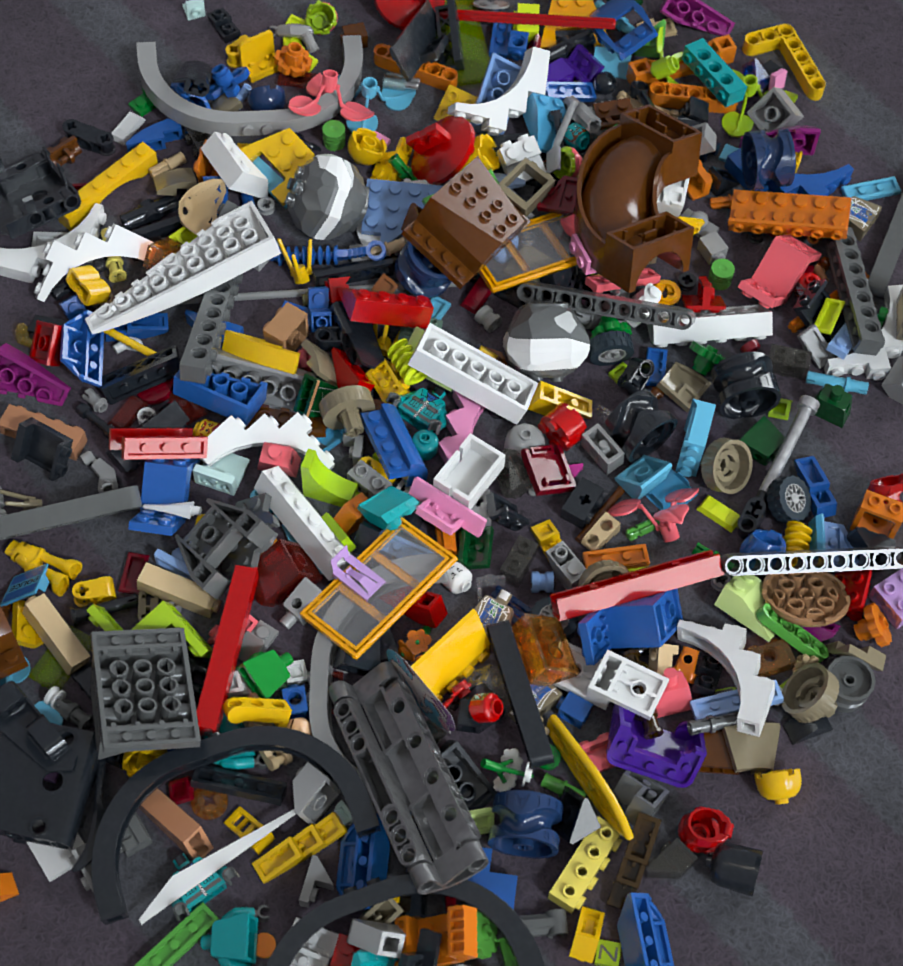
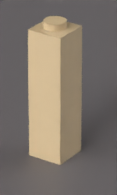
[137,562,221,618]
[22,593,91,676]

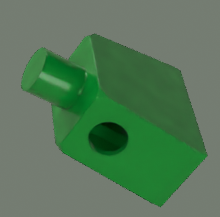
[236,650,294,699]

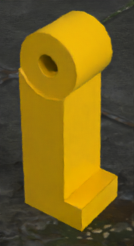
[223,697,292,728]

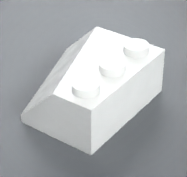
[200,131,268,198]

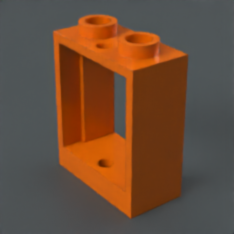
[849,490,903,539]

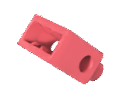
[257,442,301,478]
[656,668,692,718]

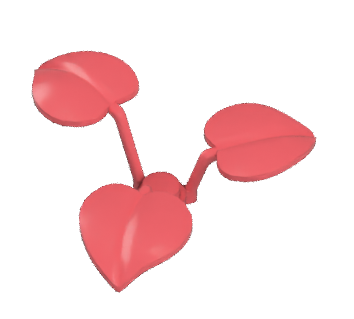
[288,69,374,122]
[607,488,699,542]

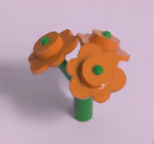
[398,626,432,662]

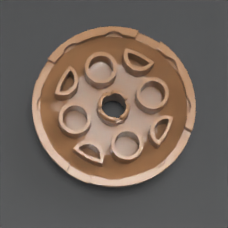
[762,572,850,627]

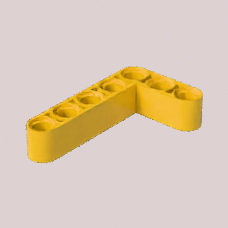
[742,24,826,101]

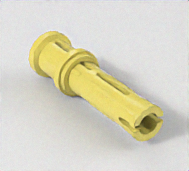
[100,228,127,283]

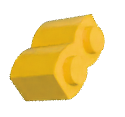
[66,265,111,306]

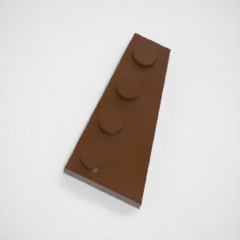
[244,404,326,438]

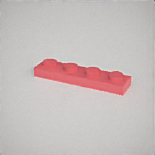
[585,268,661,293]

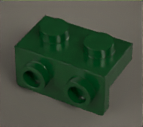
[457,526,494,570]

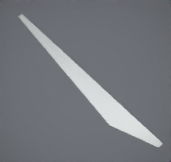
[139,809,296,925]

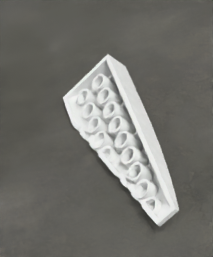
[85,201,281,334]

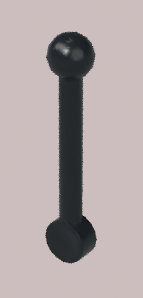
[450,676,483,711]

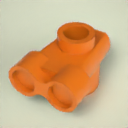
[672,646,699,684]

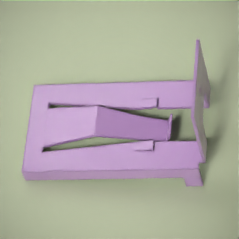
[330,545,386,602]

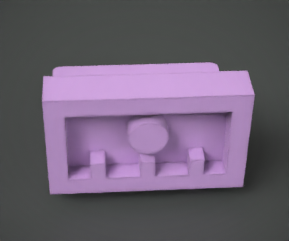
[868,568,903,630]

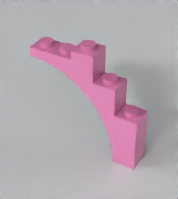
[438,390,486,464]

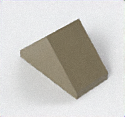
[358,899,404,924]

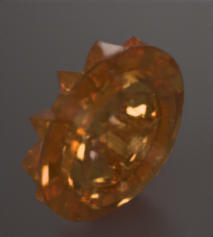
[191,788,228,820]

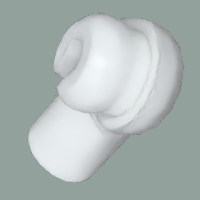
[112,337,143,354]

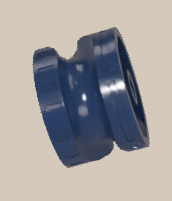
[741,127,796,190]
[395,241,452,298]
[488,790,563,859]

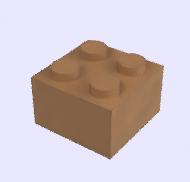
[263,302,309,352]

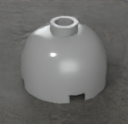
[504,423,545,465]

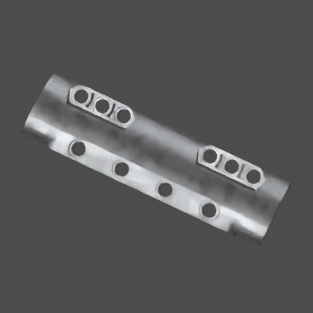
[328,661,489,895]

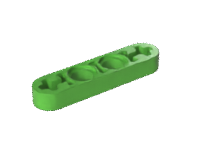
[756,603,829,663]

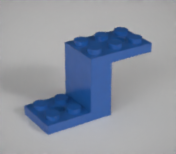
[128,459,200,536]
[577,588,683,666]

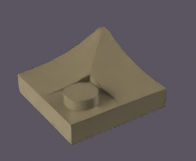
[656,362,711,412]

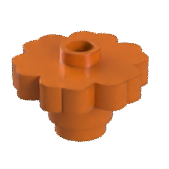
[274,42,312,77]
[854,603,892,648]

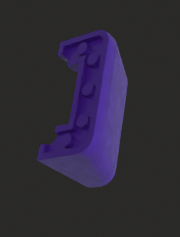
[606,704,707,788]

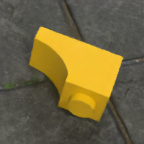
[569,906,605,963]

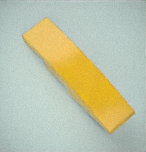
[222,330,300,374]
[252,811,348,884]

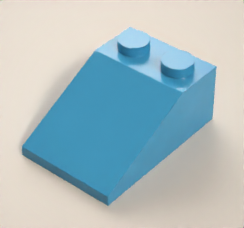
[522,92,566,153]

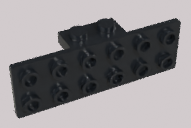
[389,0,449,82]

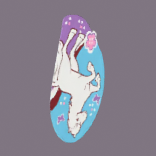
[386,649,455,734]

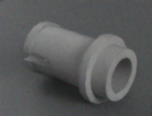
[82,388,108,413]

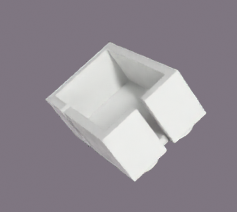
[433,433,506,509]

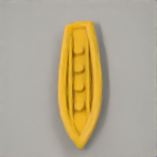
[547,714,633,840]

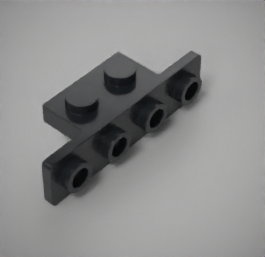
[398,928,442,966]

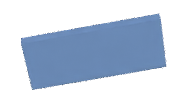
[470,53,521,136]

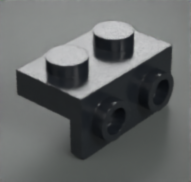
[486,492,530,531]

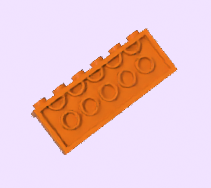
[728,189,852,240]

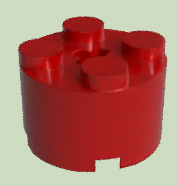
[538,403,587,451]

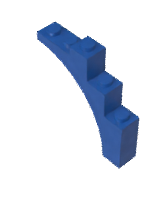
[724,148,854,196]

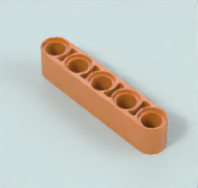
[374,43,458,91]
[648,82,738,114]

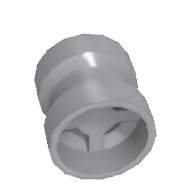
[474,305,502,333]

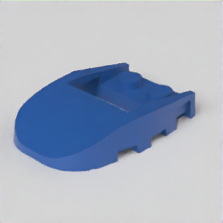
[590,0,658,61]

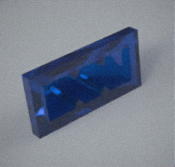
[742,58,770,99]

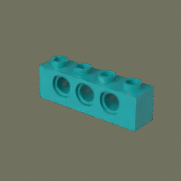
[682,38,747,108]

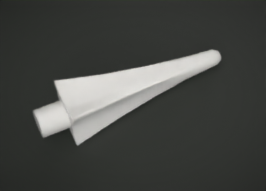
[143,501,202,519]

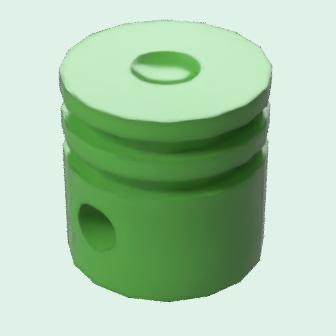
[322,120,346,151]
[708,259,735,290]

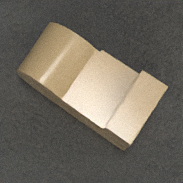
[581,512,621,551]
[648,644,679,675]

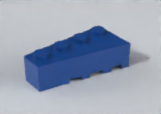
[173,369,268,426]

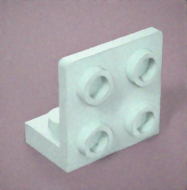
[193,453,250,496]

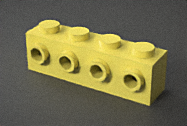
[548,816,623,914]

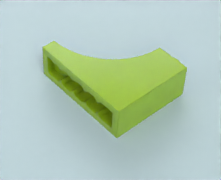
[301,449,360,507]

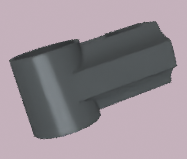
[520,909,569,938]

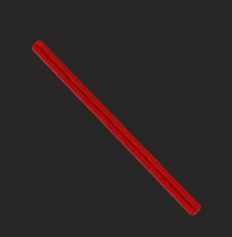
[440,9,616,30]

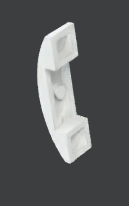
[228,659,307,697]

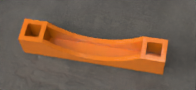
[626,34,737,85]

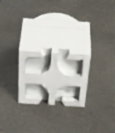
[657,178,690,218]

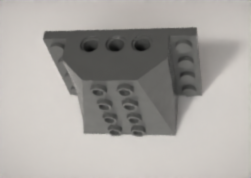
[90,628,201,760]

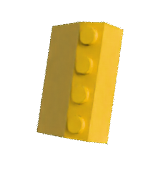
[411,609,490,702]

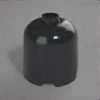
[705,842,763,897]

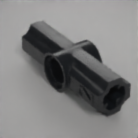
[546,29,596,64]
[119,196,179,230]

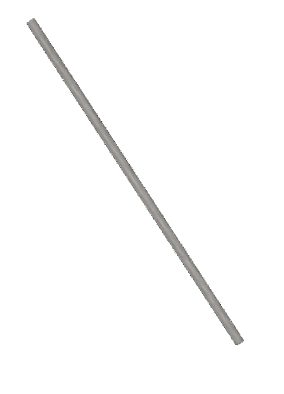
[177,283,457,305]

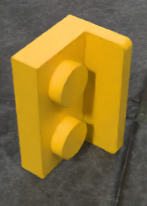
[366,358,410,404]
[12,600,44,648]

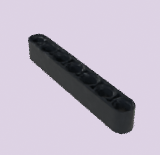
[486,620,554,769]

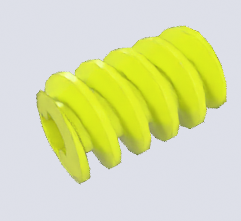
[387,338,427,385]

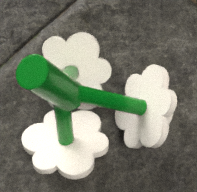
[480,748,533,792]

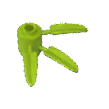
[650,27,683,84]

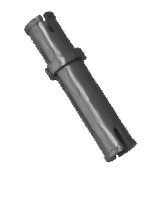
[687,712,738,736]

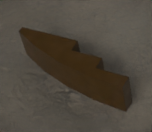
[607,812,662,910]

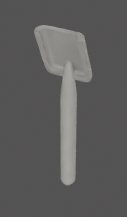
[546,100,577,175]

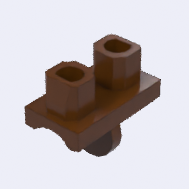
[47,135,82,166]

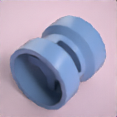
[531,571,554,593]

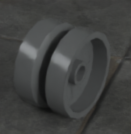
[819,656,876,713]

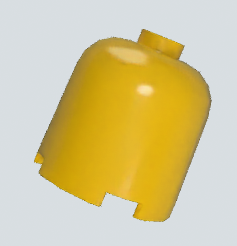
[459,134,501,172]

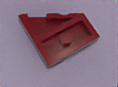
[537,176,578,216]

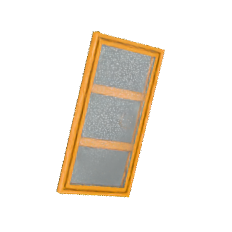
[479,213,577,293]
[300,518,458,660]

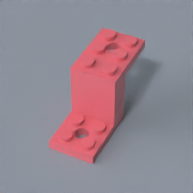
[738,235,822,309]

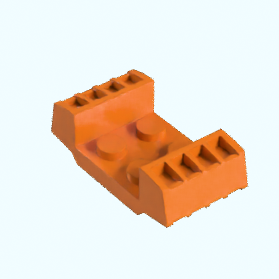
[394,905,478,966]

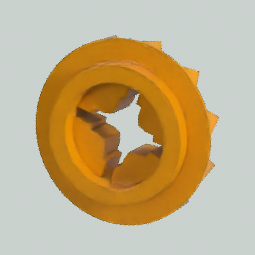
[653,280,681,306]

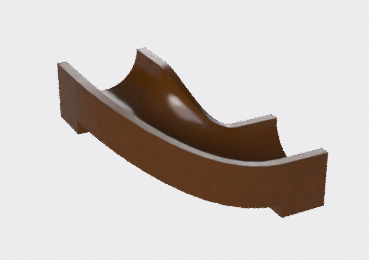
[574,104,702,293]

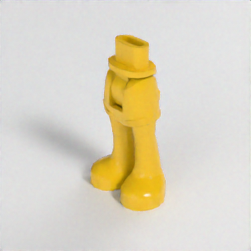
[5,540,83,597]

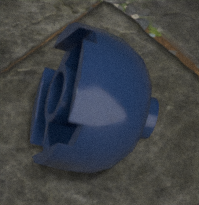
[247,85,286,111]

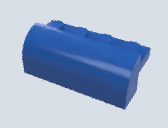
[360,403,428,487]

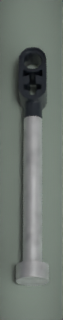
[737,395,820,540]

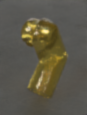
[15,323,33,348]

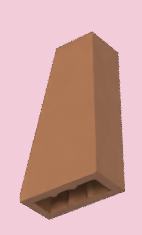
[139,788,213,860]

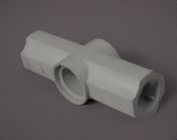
[563,95,602,133]

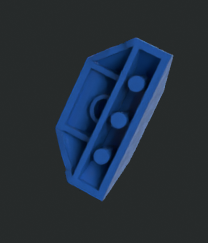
[60,310,104,388]
[336,813,390,909]
[617,893,674,966]

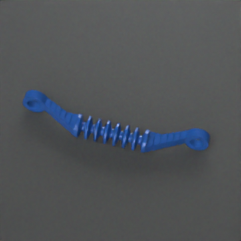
[267,240,386,266]

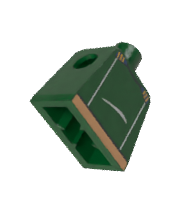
[293,373,338,418]

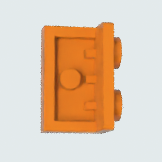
[687,159,713,201]

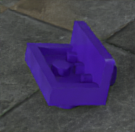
[562,44,605,84]

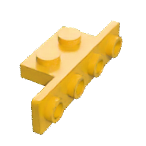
[370,137,412,182]

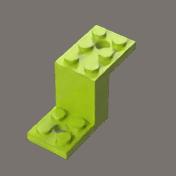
[87,600,213,659]

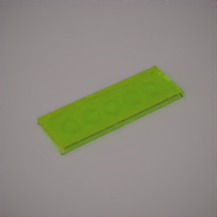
[444,0,490,86]

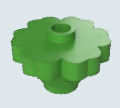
[477,910,498,959]

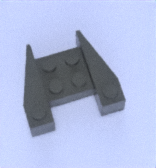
[175,498,276,600]

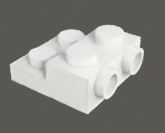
[496,134,546,182]

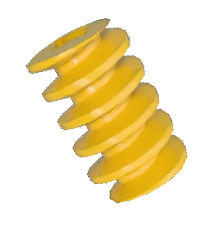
[783,521,813,567]

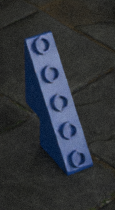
[427,847,518,910]

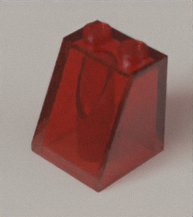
[255,539,323,607]

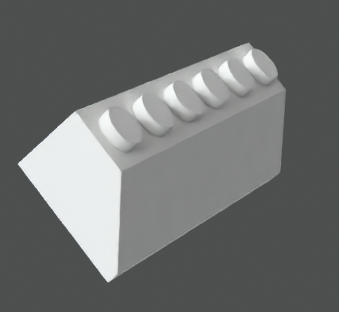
[647,304,772,347]
[408,323,538,425]
[254,466,352,581]

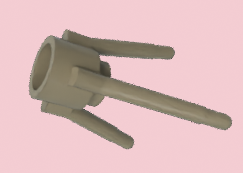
[0,489,42,511]

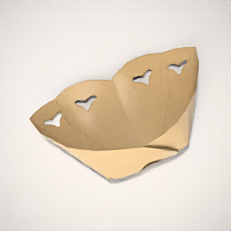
[178,179,226,234]

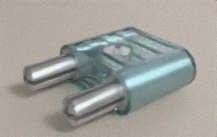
[382,72,420,91]

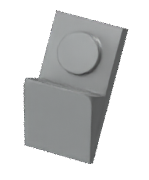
[238,620,279,662]
[299,855,334,908]

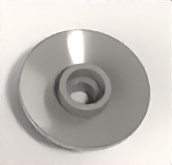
[473,0,509,11]

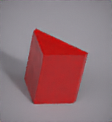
[29,320,62,367]

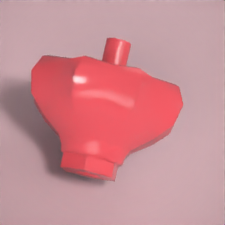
[297,348,312,372]

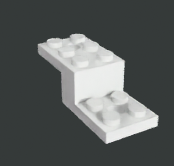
[545,641,669,720]

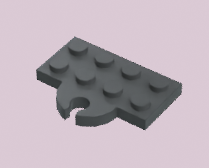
[221,493,280,581]

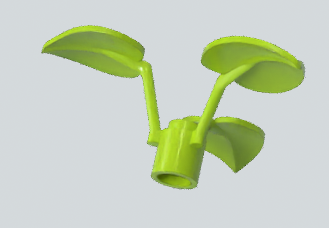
[722,70,798,137]

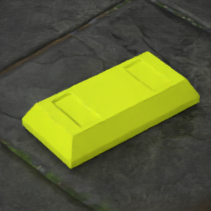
[814,298,845,335]
[696,495,740,533]

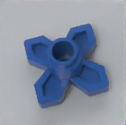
[205,64,250,100]

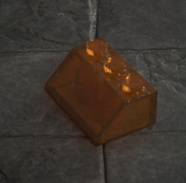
[512,613,580,686]

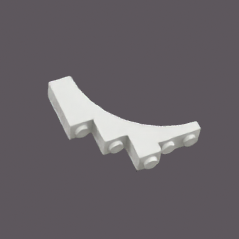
[447,47,550,136]
[0,203,107,284]
[34,224,160,302]
[824,285,903,381]
[200,412,335,470]
[677,620,775,737]

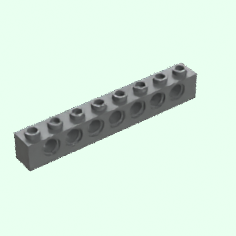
[823,227,885,356]
[180,273,243,384]

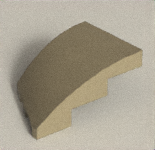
[722,722,780,775]

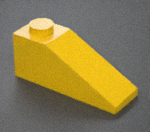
[528,381,592,419]

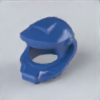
[740,529,786,569]

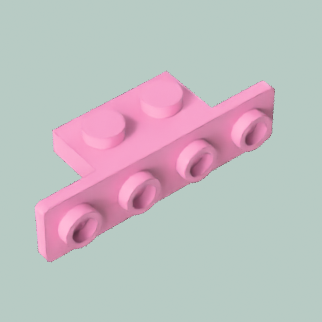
[409,476,487,537]

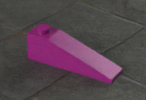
[660,0,735,36]
[738,125,821,155]
[0,343,71,406]

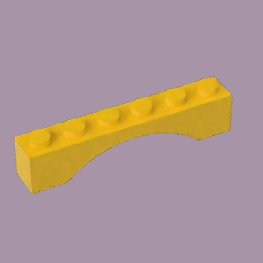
[58,142,158,231]

